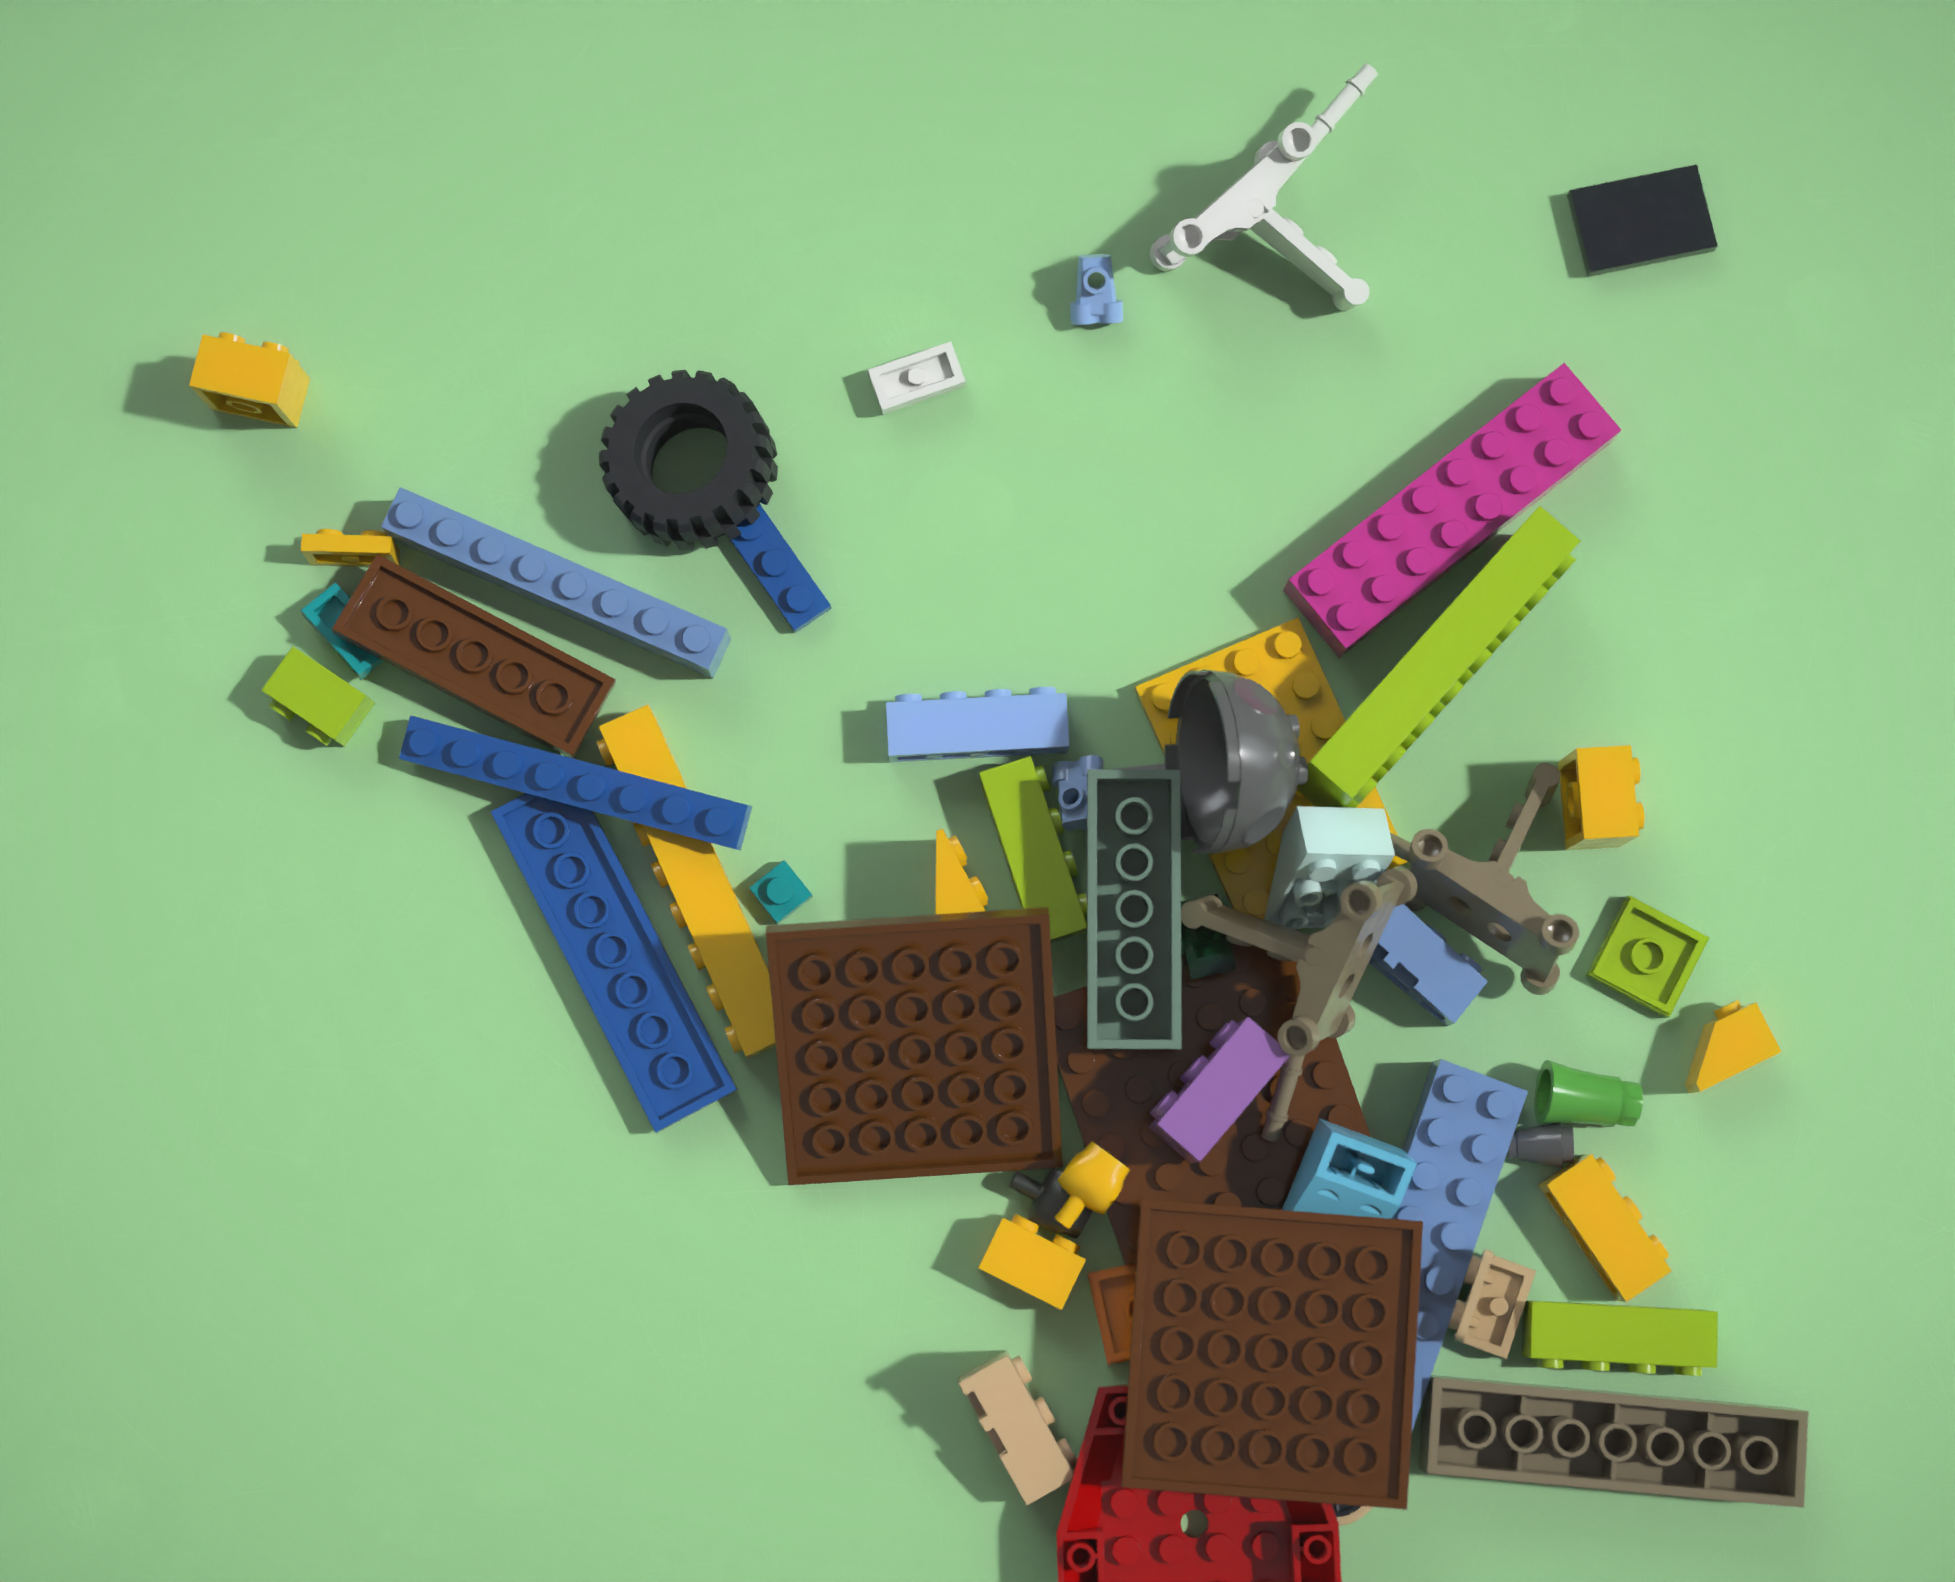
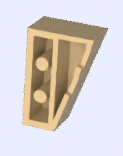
[958,1350,1077,1505]

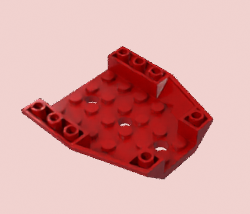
[1056,1384,1342,1582]

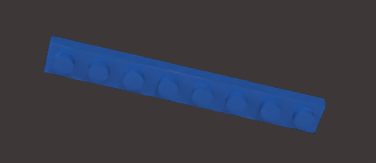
[399,715,752,850]

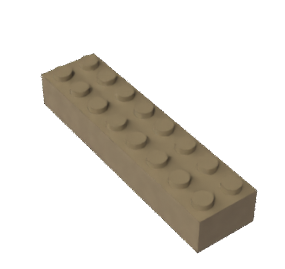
[1418,1375,1808,1508]

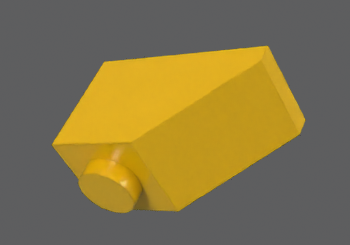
[1685,1000,1782,1093]

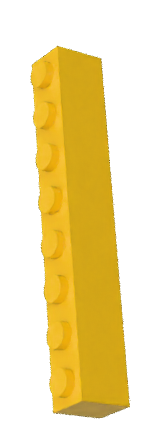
[597,704,776,1058]

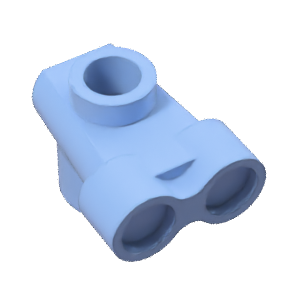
[1070,254,1123,325]
[1052,755,1103,830]

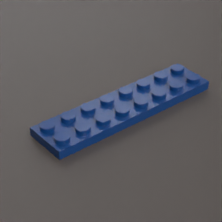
[491,793,738,1133]

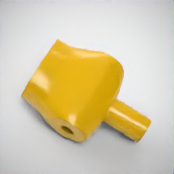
[1054,1141,1130,1229]

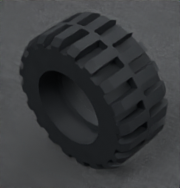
[599,370,778,550]

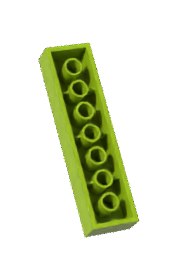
[1297,505,1581,808]

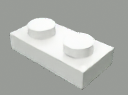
[868,341,966,415]

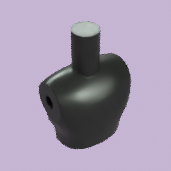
[1009,1168,1093,1239]

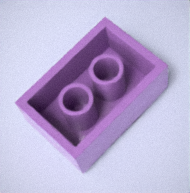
[1149,1017,1290,1164]

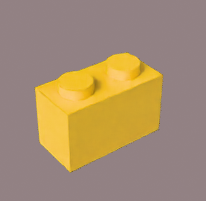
[978,1214,1086,1310]

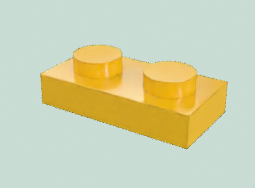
[301,529,400,567]

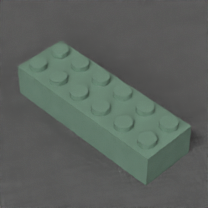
[1087,769,1181,1049]

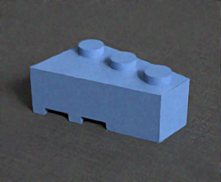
[1369,904,1488,1026]

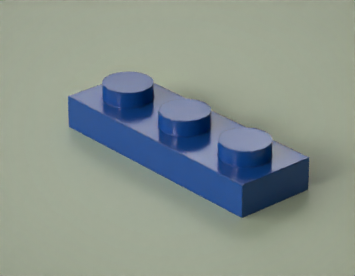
[729,503,832,633]

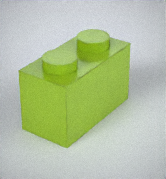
[261,646,375,747]

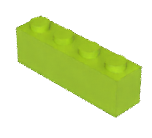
[979,756,1087,943]
[1522,1300,1718,1376]

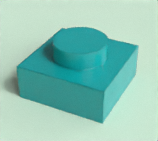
[749,860,813,924]

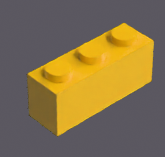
[1538,1154,1672,1302]

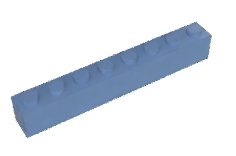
[381,487,731,679]

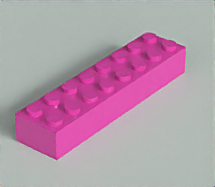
[1283,363,1622,658]

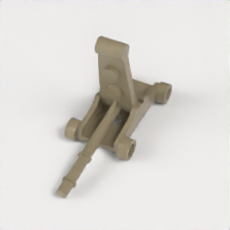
[1312,763,1579,995]
[1181,867,1418,1142]

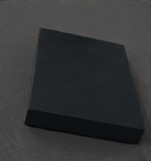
[1567,164,1718,277]

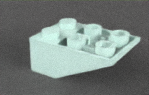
[1265,806,1395,930]

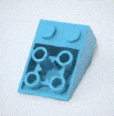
[1282,1118,1417,1219]

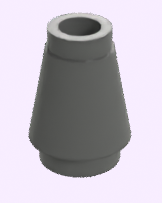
[1508,1123,1574,1168]

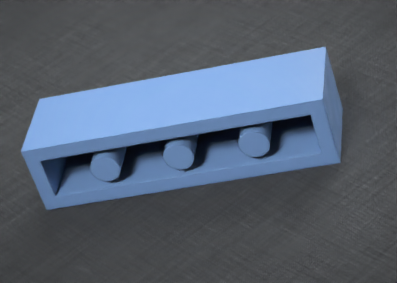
[886,687,1069,763]

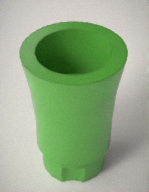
[1534,1060,1643,1127]

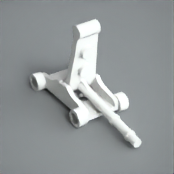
[1149,63,1378,311]

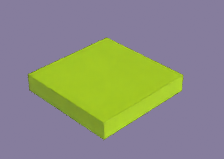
[1585,895,1710,1018]

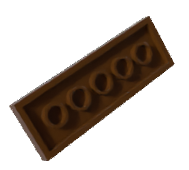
[332,554,616,758]

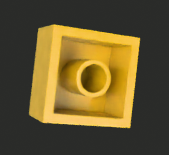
[189,332,310,428]
[1558,745,1645,850]

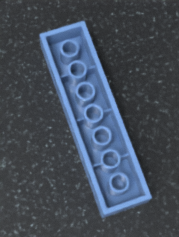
[1391,1059,1528,1433]

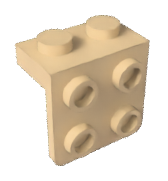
[1448,1249,1536,1359]

